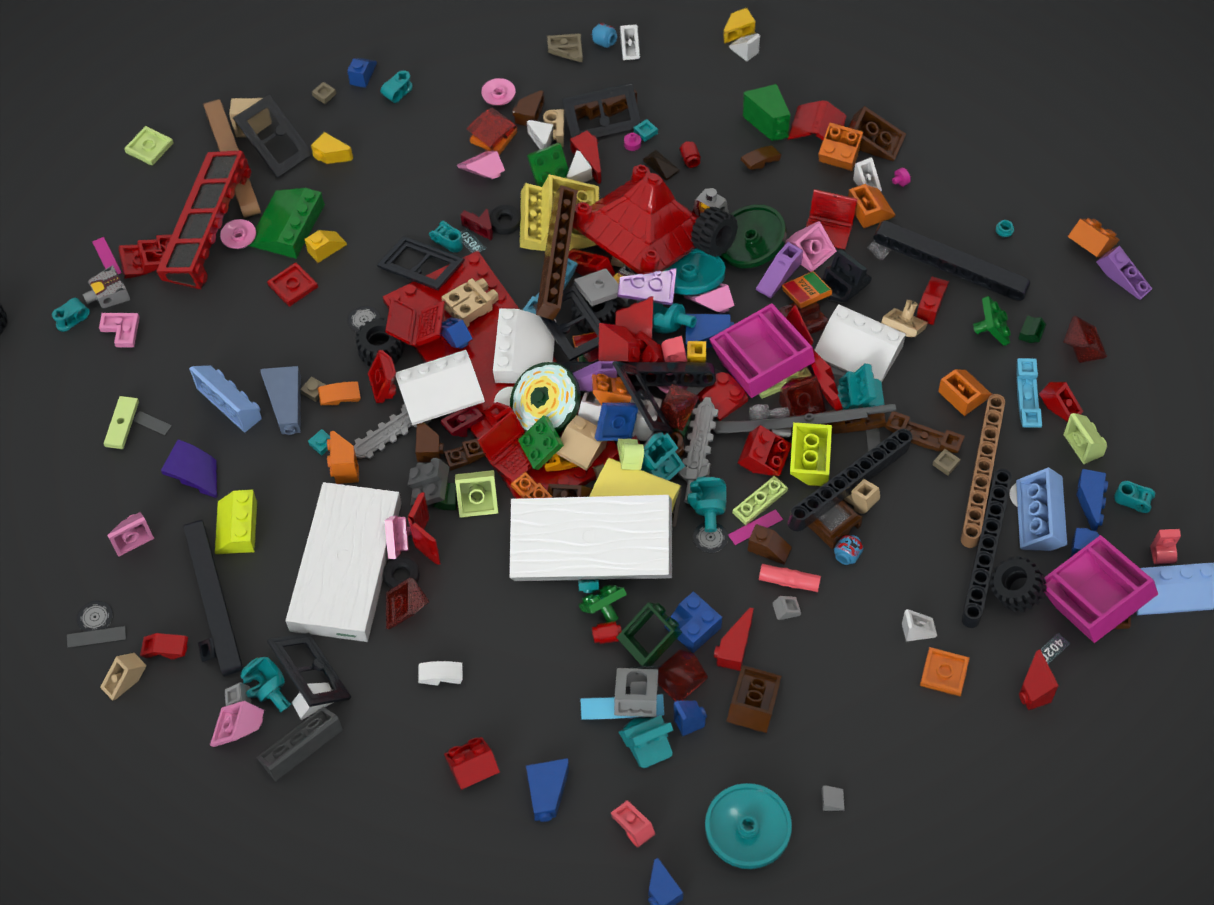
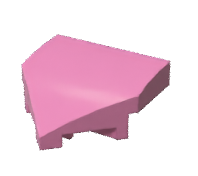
[385,516,411,559]

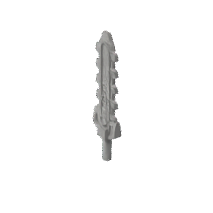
[678,397,719,504]
[354,403,431,459]

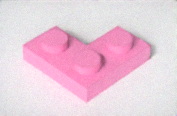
[99,313,140,347]

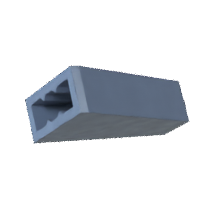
[261,366,301,435]

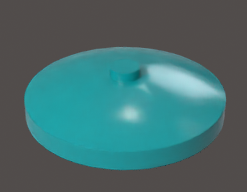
[664,248,725,295]
[705,783,792,869]

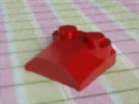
[368,350,396,403]
[695,372,748,421]

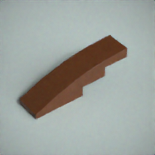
[574,90,637,120]
[821,407,887,434]

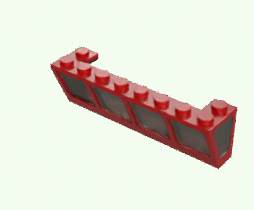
[156,150,251,289]

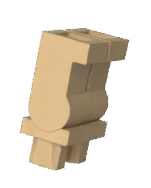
[442,278,498,327]

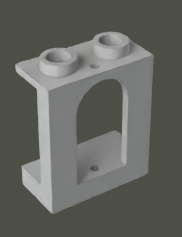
[614,668,658,717]

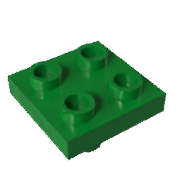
[527,143,569,187]
[973,296,1011,346]
[518,415,564,470]
[578,584,627,622]

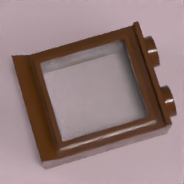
[808,500,863,549]

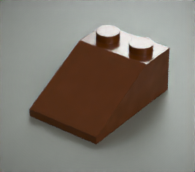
[848,106,906,161]
[726,665,782,733]

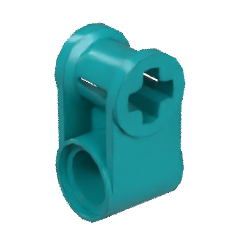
[381,71,413,103]
[429,221,463,253]
[52,298,90,332]
[1114,481,1156,513]

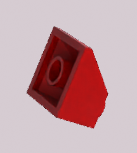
[599,323,640,362]
[1019,650,1059,710]

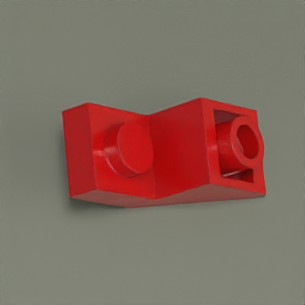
[140,633,188,660]

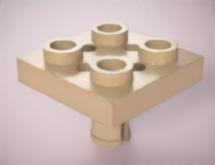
[881,300,928,337]

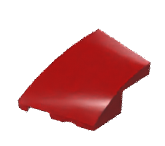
[119,235,172,279]
[615,296,654,339]

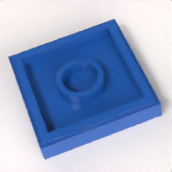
[594,403,638,441]

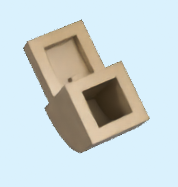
[844,479,880,514]

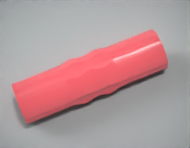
[759,564,821,592]

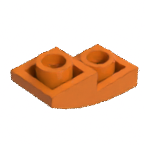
[318,381,361,405]
[511,472,552,499]

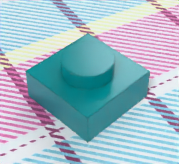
[634,119,658,142]
[308,429,330,456]
[578,579,599,593]

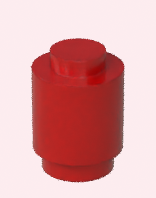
[679,142,701,168]
[592,621,622,644]

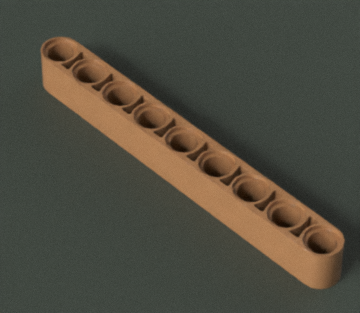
[203,99,261,218]
[961,394,1005,548]

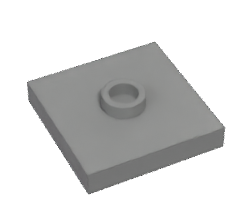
[574,269,619,306]

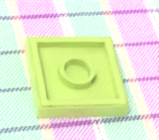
[124,126,174,166]

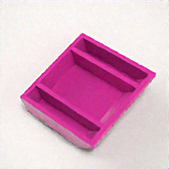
[709,303,815,398]
[1044,535,1158,643]

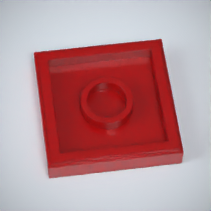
[267,262,318,307]

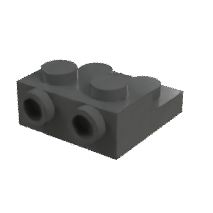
[408,458,449,507]

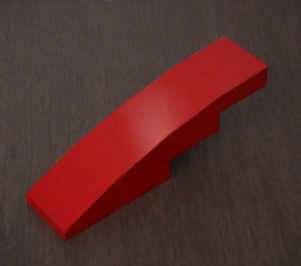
[811,349,843,411]

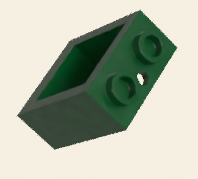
[616,602,682,667]

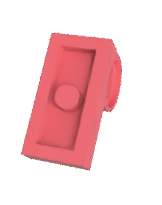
[661,336,687,362]
[1150,529,1181,564]
[611,800,655,848]

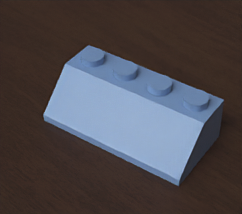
[189,365,262,433]
[1016,467,1067,551]
[1136,563,1214,615]

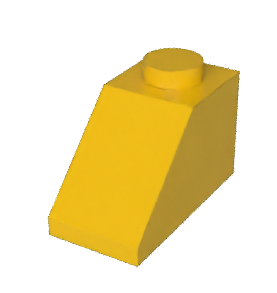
[723,8,756,43]
[311,132,353,164]
[305,230,347,263]

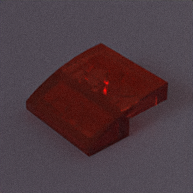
[467,107,517,150]
[778,302,829,334]

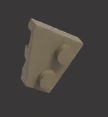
[547,34,583,62]

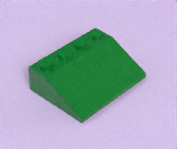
[248,188,324,259]

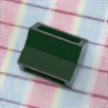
[1018,315,1046,343]
[434,483,457,510]

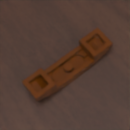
[885,411,965,453]

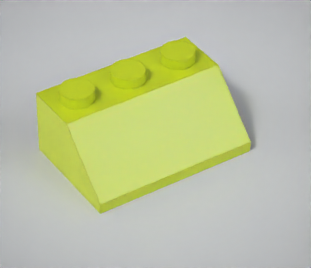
[790,422,832,486]
[215,490,257,554]

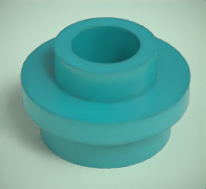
[996,220,1014,237]

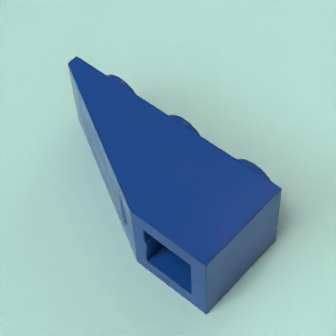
[1076,469,1108,531]

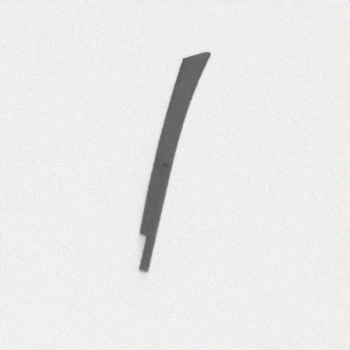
[712,404,896,434]

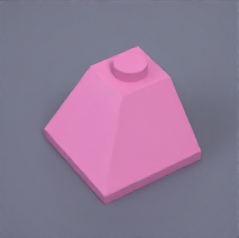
[457,151,505,179]
[784,221,837,272]
[684,283,735,313]
[107,512,154,557]
[210,701,264,747]

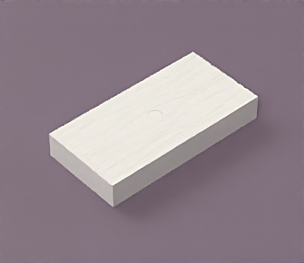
[286,482,402,642]
[510,495,672,581]

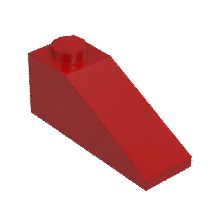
[570,130,601,184]
[568,249,615,276]
[916,277,949,325]
[714,608,754,671]

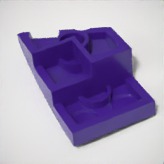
[161,439,217,498]

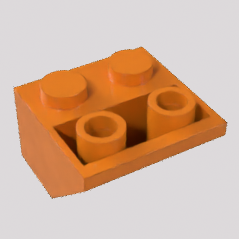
[818,123,863,171]
[848,184,896,228]
[1068,218,1119,257]
[938,369,992,416]
[591,374,632,405]
[327,431,359,484]

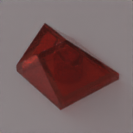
[1063,316,1107,363]
[779,376,826,417]
[657,384,699,431]
[386,578,430,629]
[657,649,708,701]

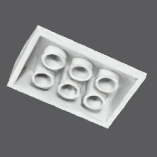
[815,304,906,383]
[493,308,556,383]
[396,350,485,426]
[578,391,662,441]

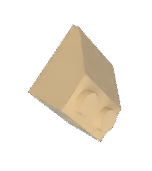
[556,415,607,471]

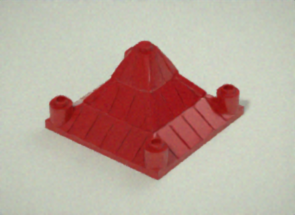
[573,165,704,274]

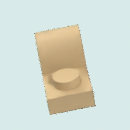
[543,109,564,147]

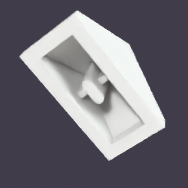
[620,25,640,60]
[729,33,760,61]
[527,120,554,150]
[567,151,592,183]
[853,157,882,191]
[902,609,937,642]
[292,683,334,720]

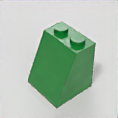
[743,84,790,141]

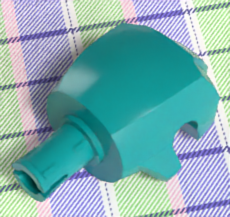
[652,302,697,333]
[687,476,727,532]
[241,657,291,712]

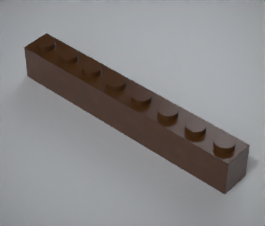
[536,185,578,320]

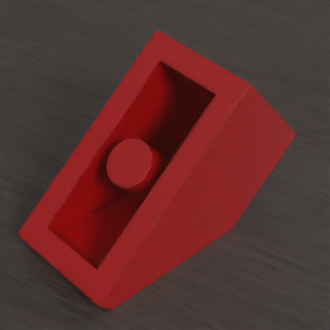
[1039,382,1083,422]

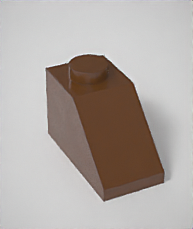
[512,90,545,126]
[415,422,444,462]
[548,484,593,498]
[748,524,792,565]

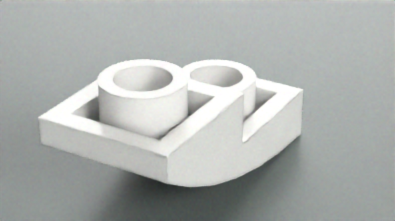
[418,661,462,686]

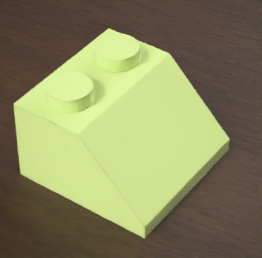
[1063,413,1107,464]
[455,470,498,518]

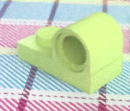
[617,438,644,470]

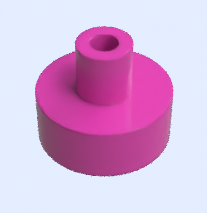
[624,132,641,151]
[892,167,911,186]

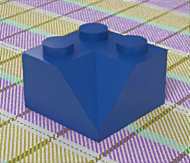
[665,591,722,653]

